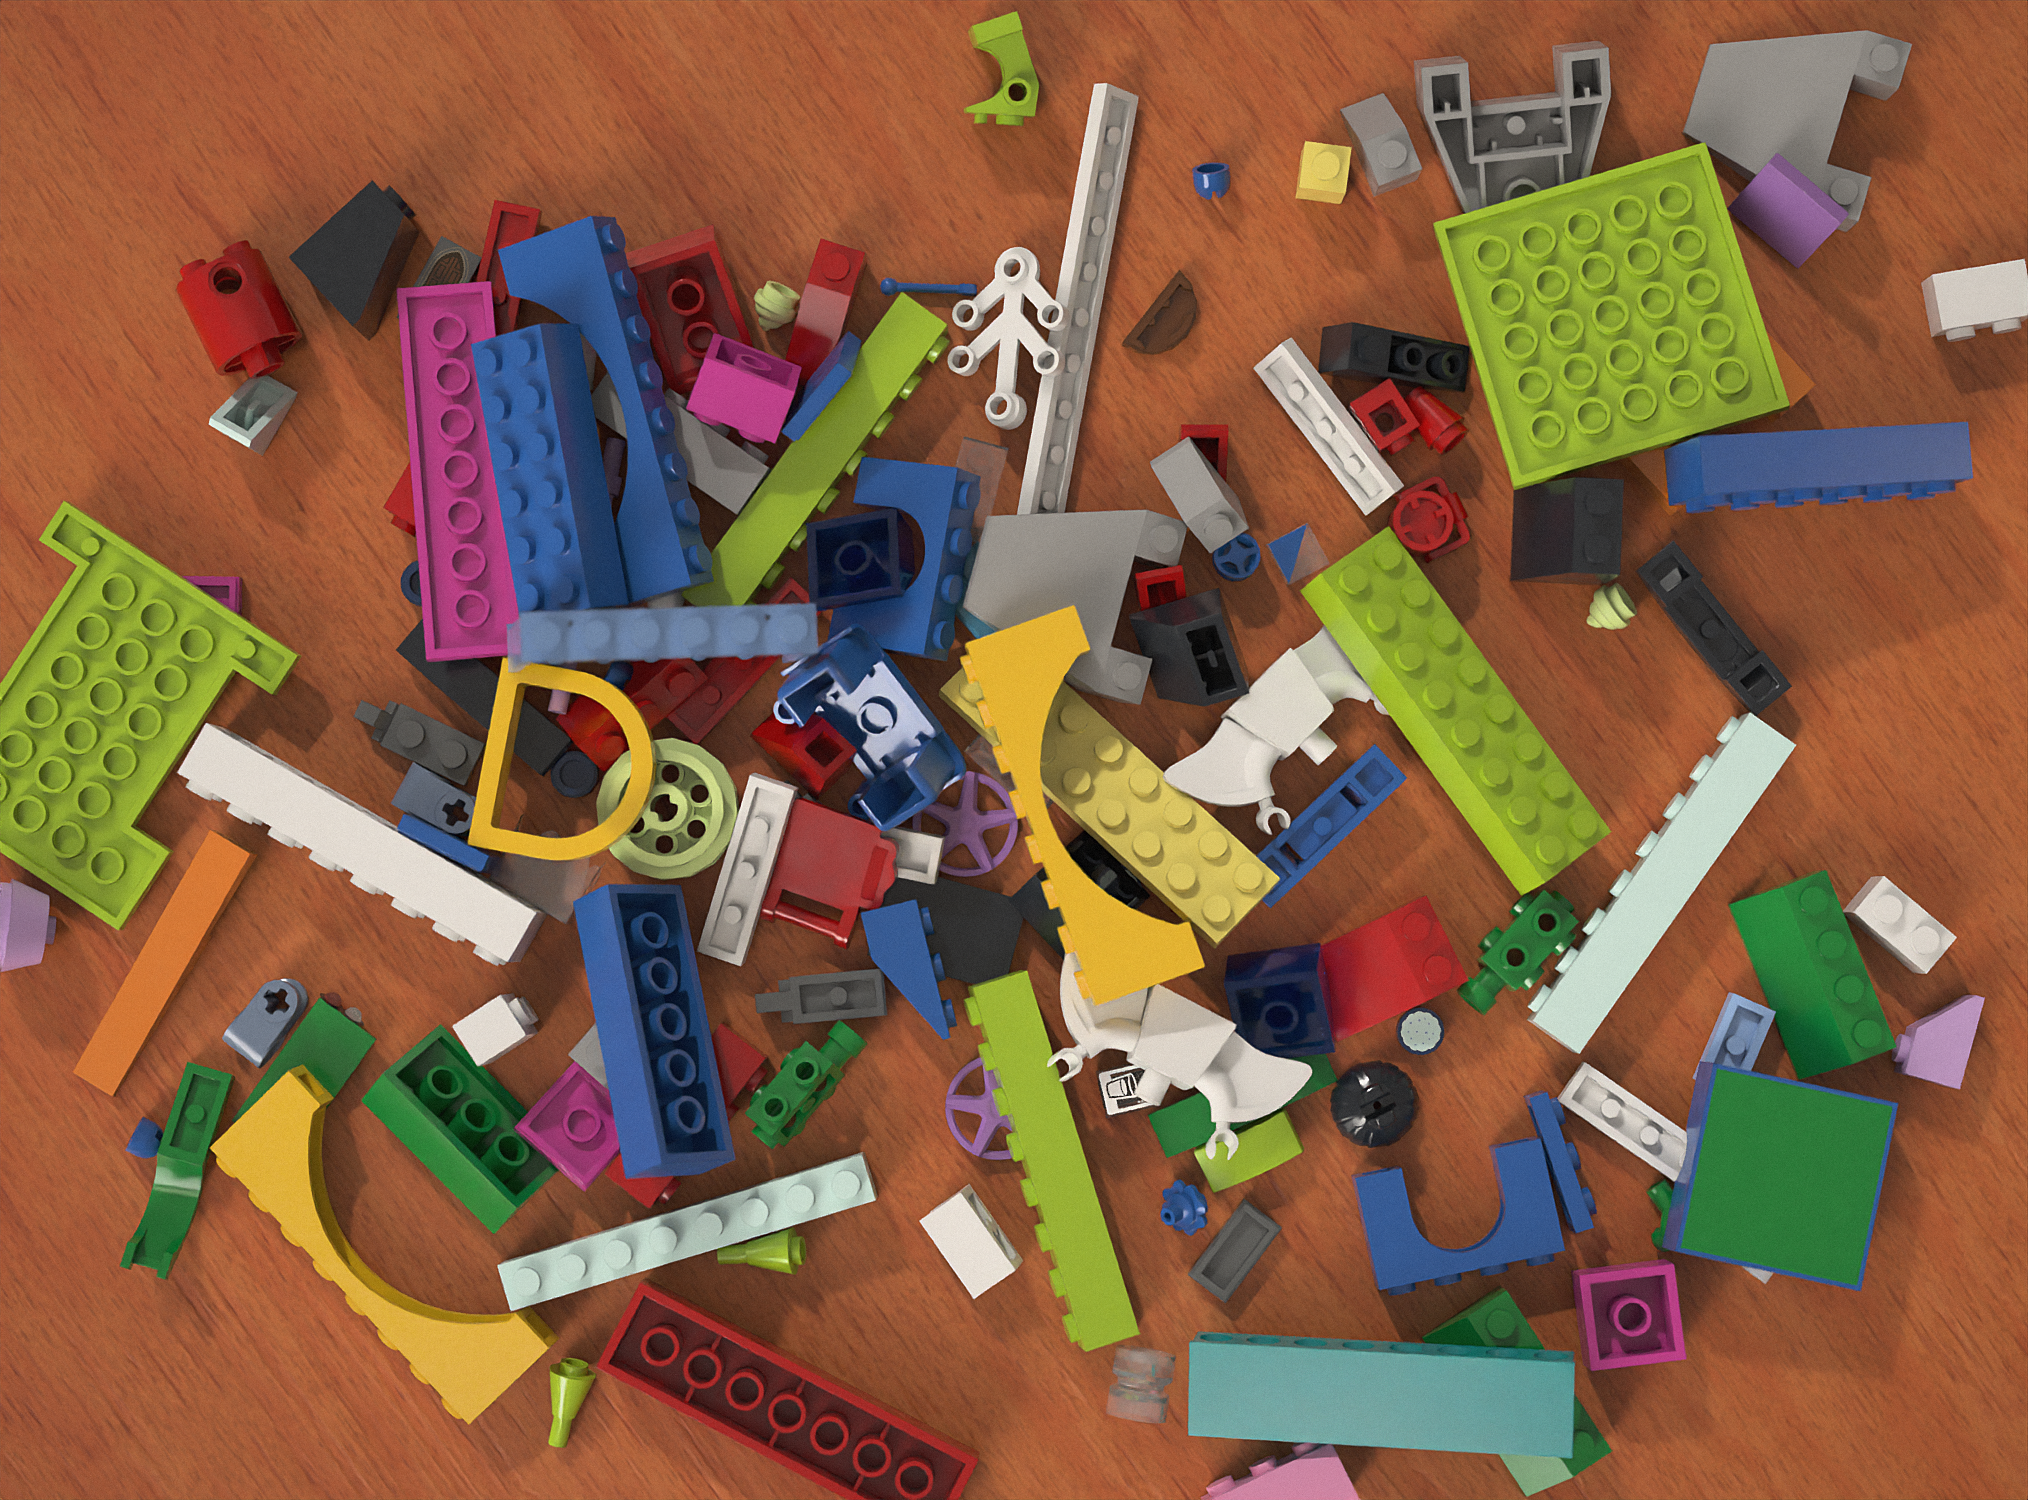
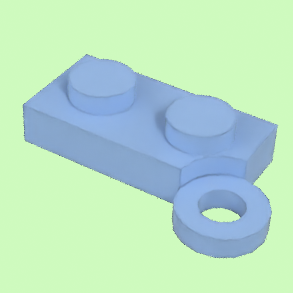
[1692,992,1776,1080]

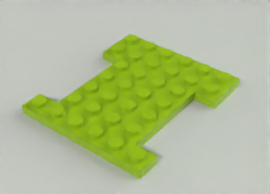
[0,501,302,931]

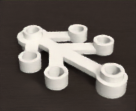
[948,247,1070,430]

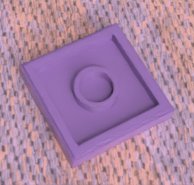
[1727,153,1849,269]

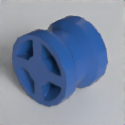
[1212,533,1261,582]

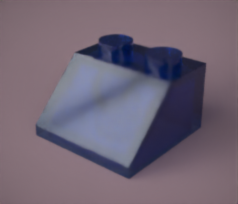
[806,508,915,612]
[1224,943,1336,1059]

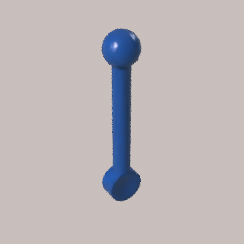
[880,278,977,296]

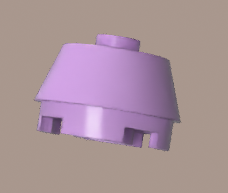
[0,879,56,972]

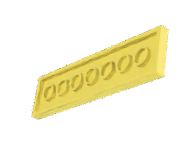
[939,667,1280,949]

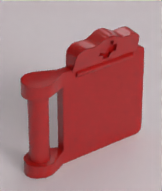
[759,798,900,949]

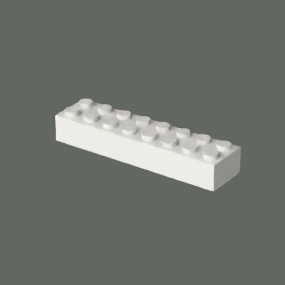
[177,723,548,966]

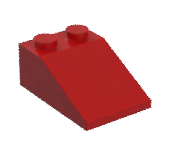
[626,224,755,395]
[1295,895,1469,1042]

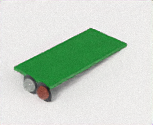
[232,992,377,1123]

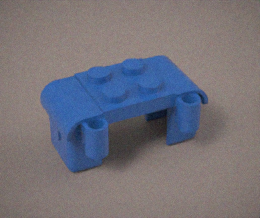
[773,623,967,831]

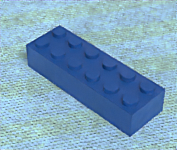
[471,323,628,613]
[1664,422,1973,513]
[573,884,736,1179]

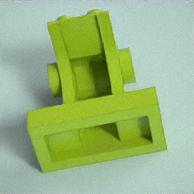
[963,11,1039,126]

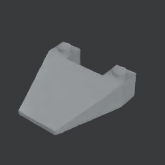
[1682,30,1912,232]
[1414,41,1611,214]
[963,510,1188,705]

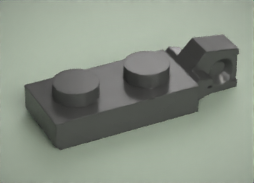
[353,700,486,786]
[755,968,887,1024]

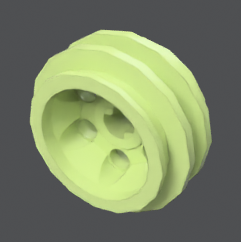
[596,738,739,880]

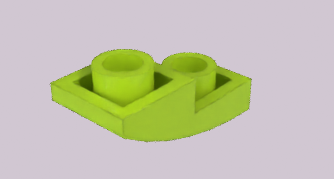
[1194,1108,1304,1193]

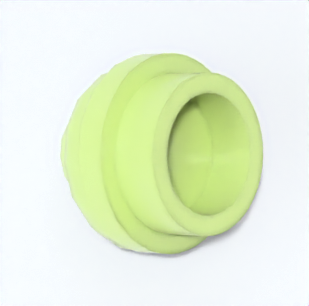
[754,281,800,331]
[1586,583,1637,630]

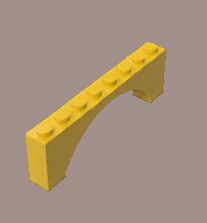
[960,605,1205,1006]
[210,1064,560,1425]

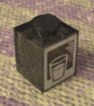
[1095,1062,1168,1118]

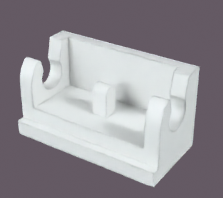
[919,1184,1023,1299]

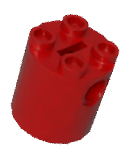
[175,240,303,379]

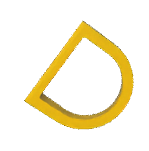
[467,657,656,861]

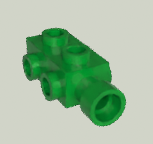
[1456,890,1579,1016]
[744,1020,868,1150]

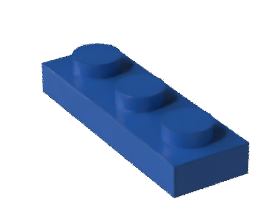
[1523,1090,1597,1233]

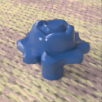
[1160,1179,1208,1236]

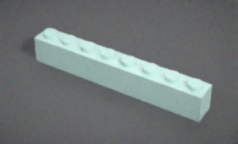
[1527,712,1796,1054]
[497,1152,878,1311]

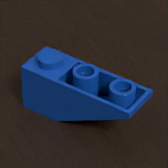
[861,899,957,1040]

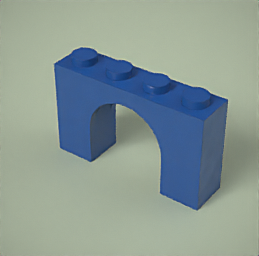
[828,457,981,662]
[1351,1136,1565,1296]

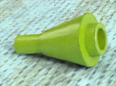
[717,1227,806,1275]
[548,1358,596,1448]

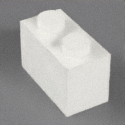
[1921,259,2028,342]
[1843,876,1957,974]
[452,994,539,1066]

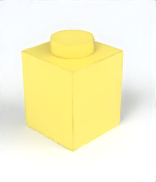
[1295,141,1352,204]

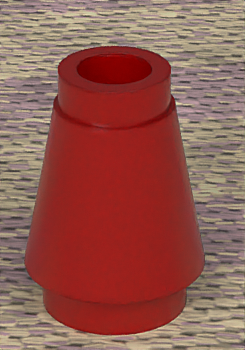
[1404,386,1469,456]

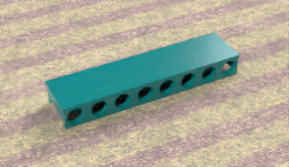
[1188,1331,1575,1458]

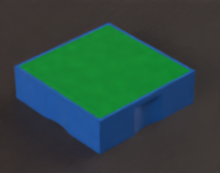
[1662,1061,1898,1291]

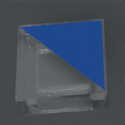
[1266,522,1330,587]

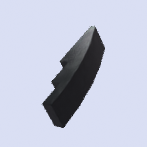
[396,619,574,777]

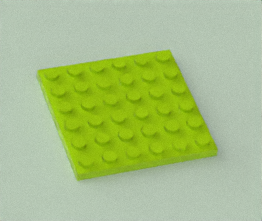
[1433,142,1790,490]

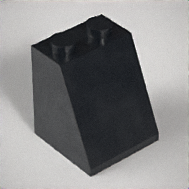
[289,180,419,341]
[1510,477,1624,585]

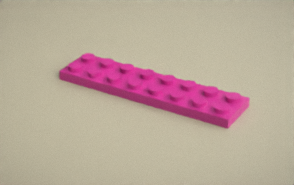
[396,281,519,662]

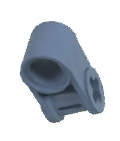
[391,762,476,837]
[222,978,308,1069]

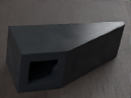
[1318,322,1470,393]

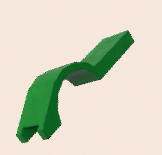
[120,1062,235,1280]

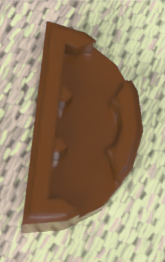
[1122,270,1197,355]

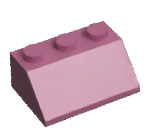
[1200,1442,1359,1500]

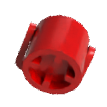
[1387,476,1471,564]

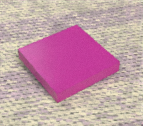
[514,1061,621,1192]

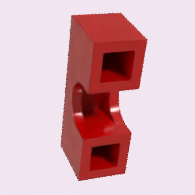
[555,657,708,772]

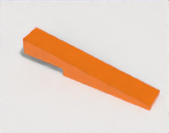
[73,830,258,1096]

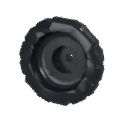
[1330,1060,1419,1148]

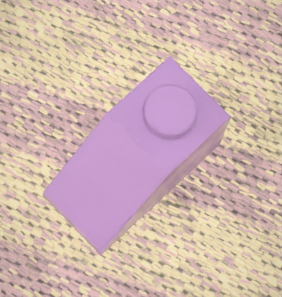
[1892,995,1985,1089]

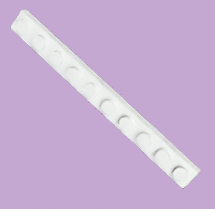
[1017,83,1139,515]

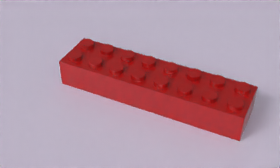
[595,1277,980,1500]

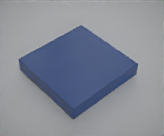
[781,331,862,442]
[397,814,502,874]

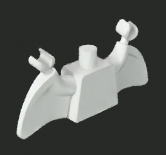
[1163,625,1390,835]
[1047,952,1312,1160]

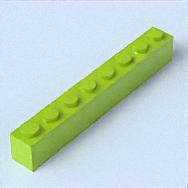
[681,292,950,607]
[964,970,1140,1352]

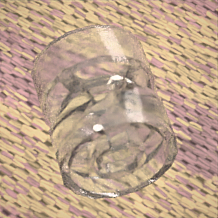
[1106,1345,1176,1423]

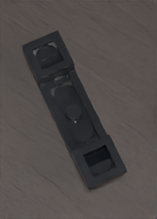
[1636,540,1792,716]

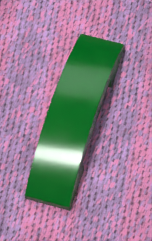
[1148,1037,1338,1158]

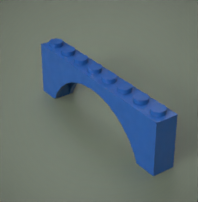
[498,216,714,610]

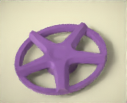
[913,771,1018,877]
[945,1057,1012,1160]

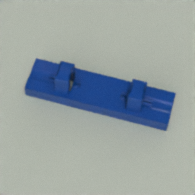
[1256,744,1407,908]

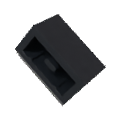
[1129,588,1249,707]
[1008,830,1150,960]

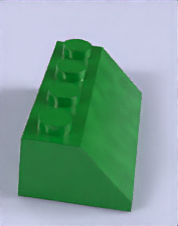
[1728,870,1897,1080]
[361,1024,559,1234]
[1422,1285,1612,1497]

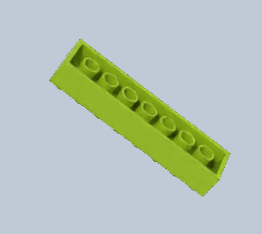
[1300,526,1611,896]

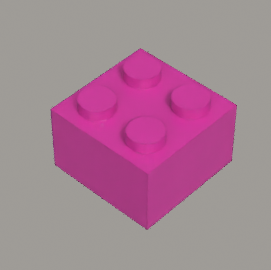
[686,333,802,443]
[1571,1259,1686,1371]

